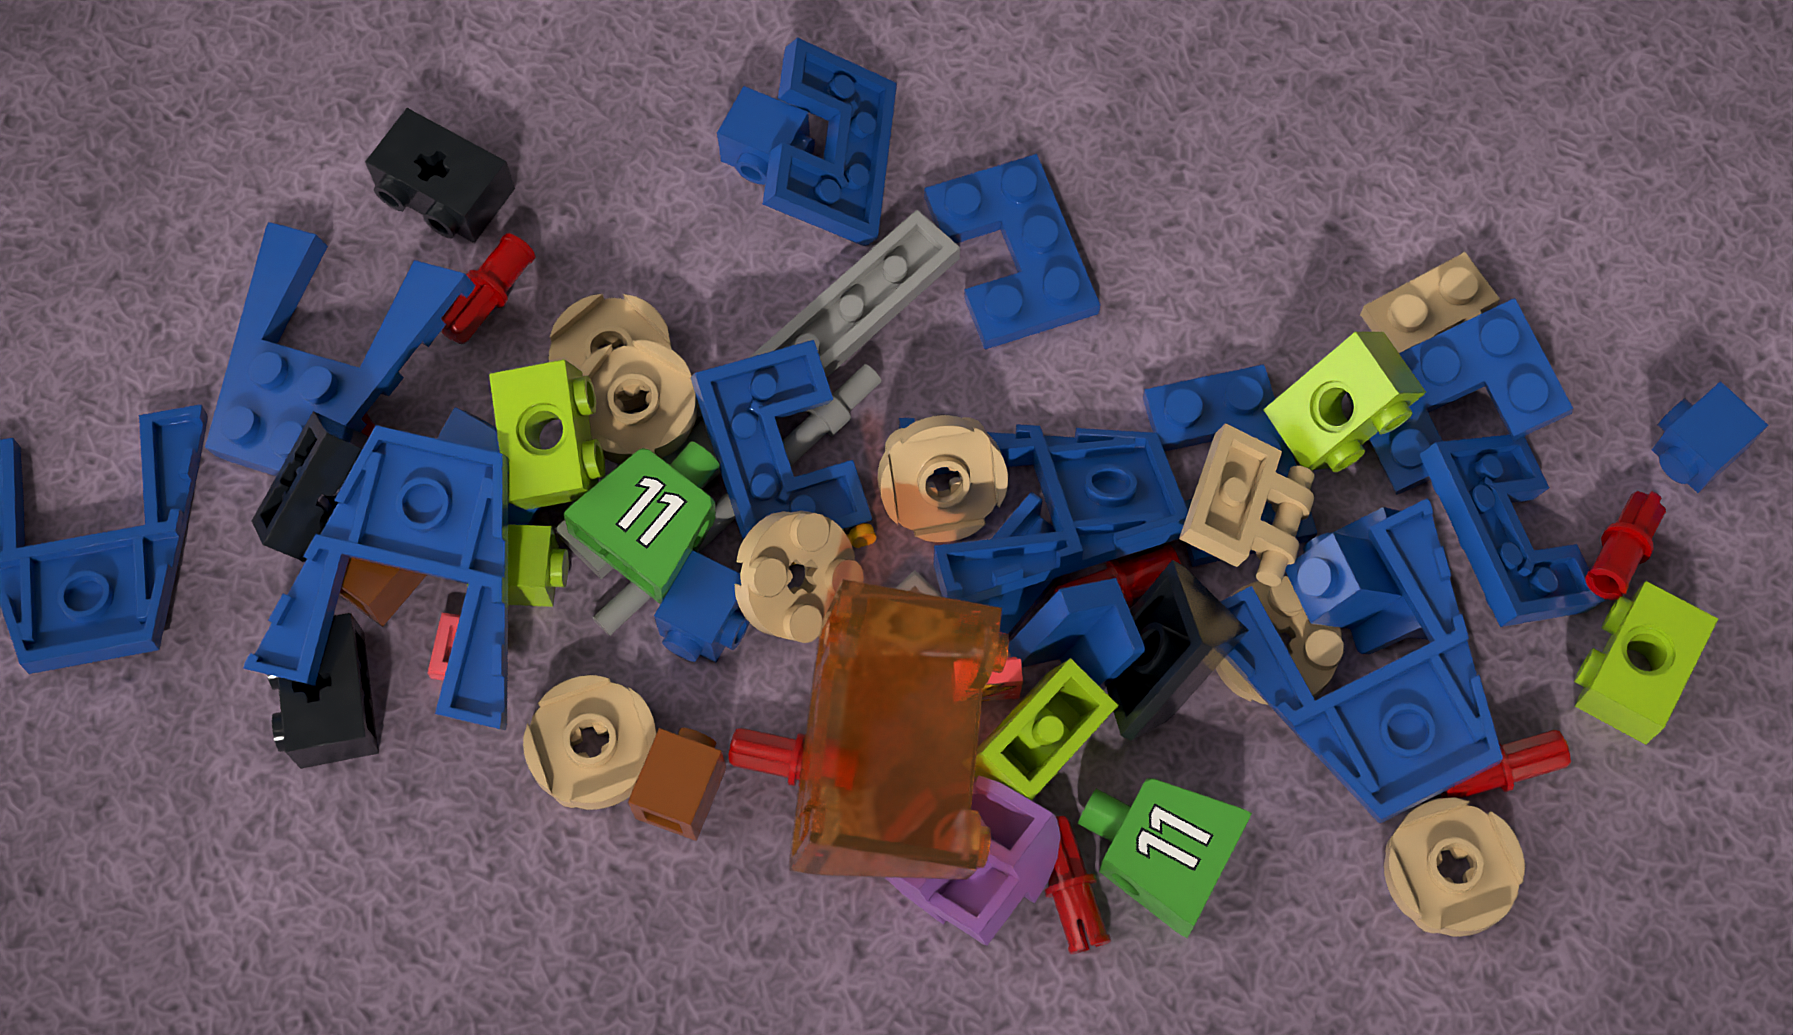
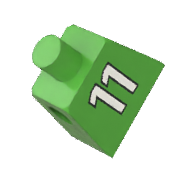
[564,441,720,604]
[1078,778,1252,938]

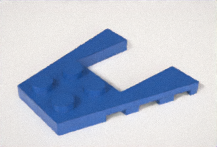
[205,222,476,476]
[0,404,208,674]
[899,417,1188,611]
[243,425,509,731]
[1220,498,1503,824]

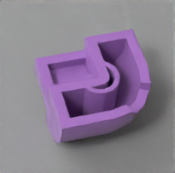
[869,775,1061,946]

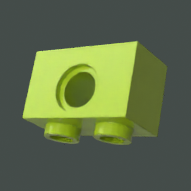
[1263,331,1427,472]
[489,359,605,510]
[1574,581,1718,745]
[962,658,1118,801]

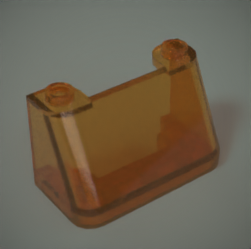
[789,579,1009,880]

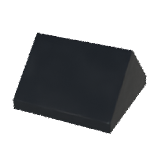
[1106,560,1249,741]

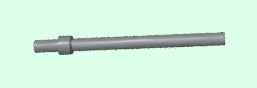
[592,364,881,636]

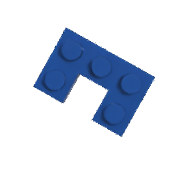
[762,37,897,246]
[924,154,1101,350]
[1346,298,1573,495]
[691,340,873,540]
[1143,364,1317,567]
[1420,434,1605,627]

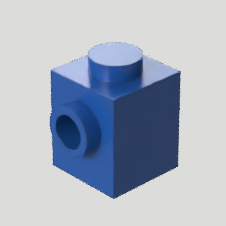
[717,86,815,185]
[1651,381,1768,493]
[1285,532,1403,629]
[654,550,749,663]

